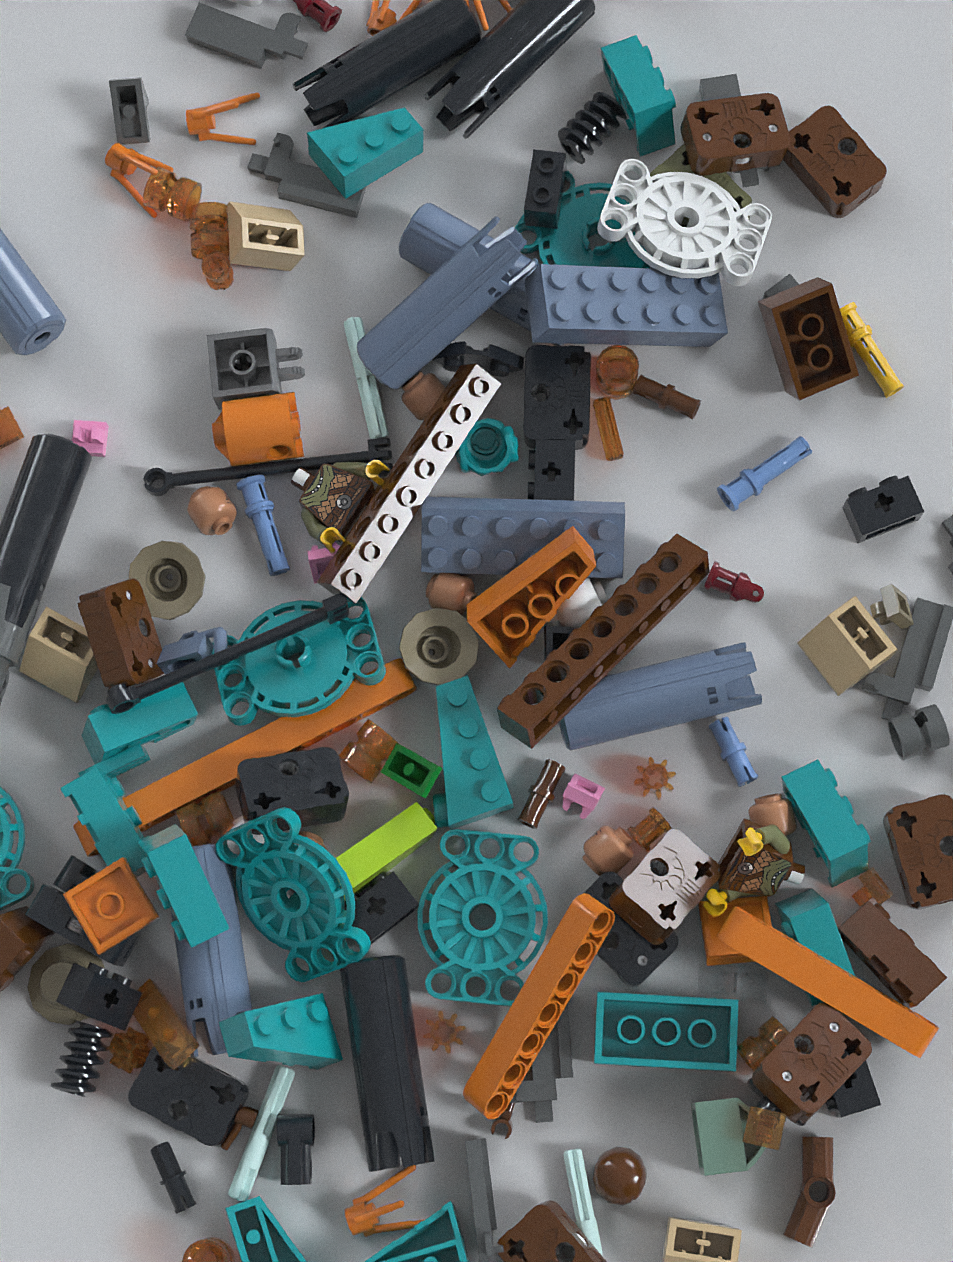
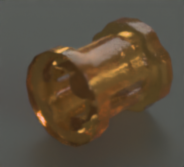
[201,252,234,290]
[627,807,672,852]

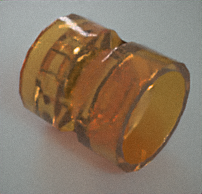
[143,167,202,222]
[188,202,229,260]
[595,345,639,400]
[338,719,399,783]
[176,791,234,847]
[737,1016,802,1072]
[182,1237,235,1262]

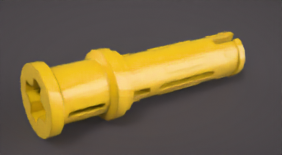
[840,302,904,398]

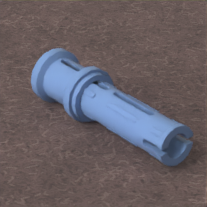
[717,436,812,512]
[236,475,290,576]

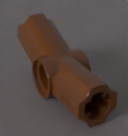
[783,1136,836,1248]

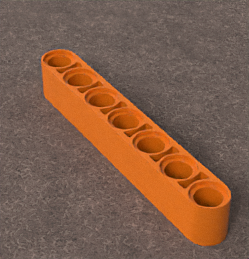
[463,893,615,1119]
[717,906,939,1058]

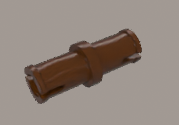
[633,374,701,420]
[517,759,566,829]

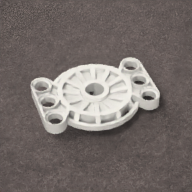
[597,159,772,286]

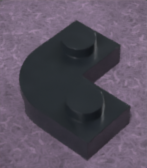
[432,341,524,377]

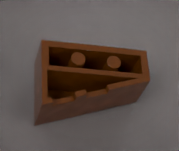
[838,901,948,1008]
[0,906,55,992]

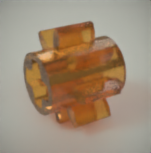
[634,757,676,801]
[423,1010,466,1054]
[107,1027,150,1074]

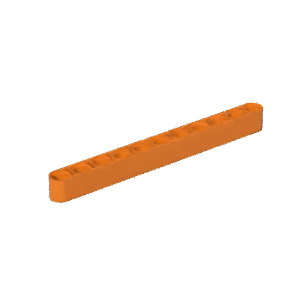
[73,658,417,857]

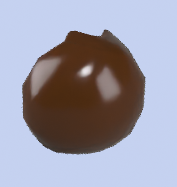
[593,1146,647,1206]

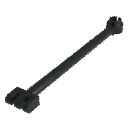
[143,438,393,496]
[106,593,349,714]

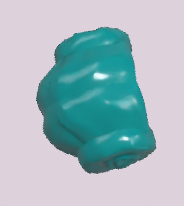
[455,418,519,476]

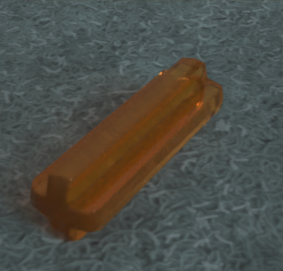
[593,397,624,461]

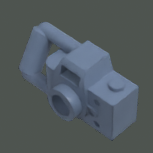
[157,627,227,675]

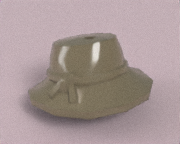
[128,540,206,620]
[399,608,479,685]
[27,944,107,1025]

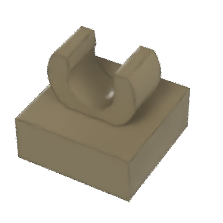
[870,584,914,629]

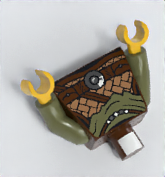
[291,460,390,553]
[703,818,805,917]

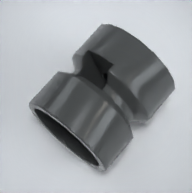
[888,704,950,761]

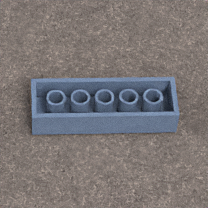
[524,264,728,347]
[421,497,625,578]

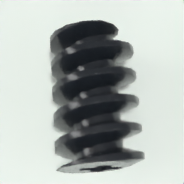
[558,92,627,165]
[51,1020,113,1097]

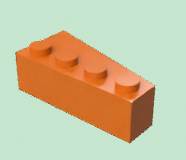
[466,526,596,669]

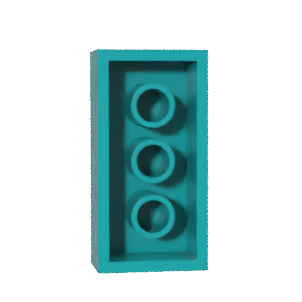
[593,992,739,1072]

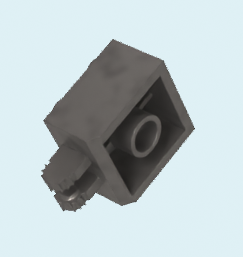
[206,328,305,410]

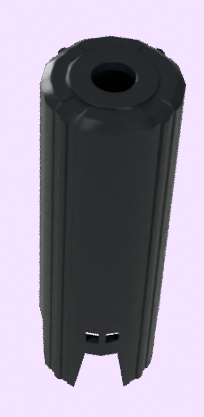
[293,0,482,129]
[424,0,595,139]
[340,955,435,1172]

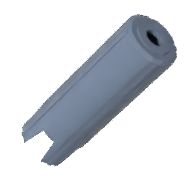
[398,203,565,346]
[357,216,539,390]
[0,228,66,355]
[558,642,762,751]
[171,844,252,1057]

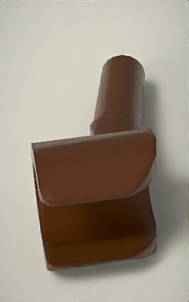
[491,1103,515,1139]
[220,1106,259,1151]

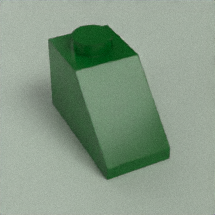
[380,743,443,799]

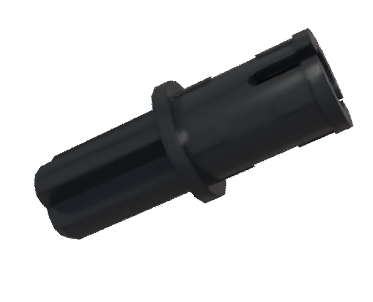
[150,1141,197,1214]

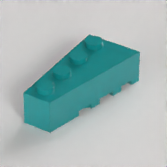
[436,675,514,830]

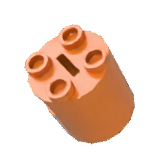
[212,392,304,467]

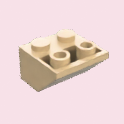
[227,201,305,271]
[797,596,897,696]
[19,607,98,703]
[662,1216,742,1262]

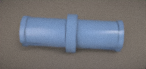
[709,717,758,787]

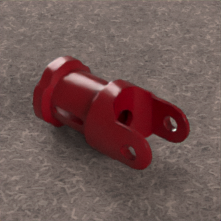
[293,0,342,32]
[703,561,764,603]

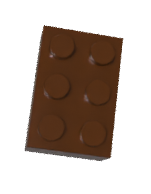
[758,277,859,401]

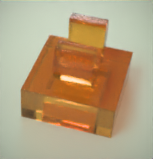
[852,867,894,906]
[743,1106,787,1151]

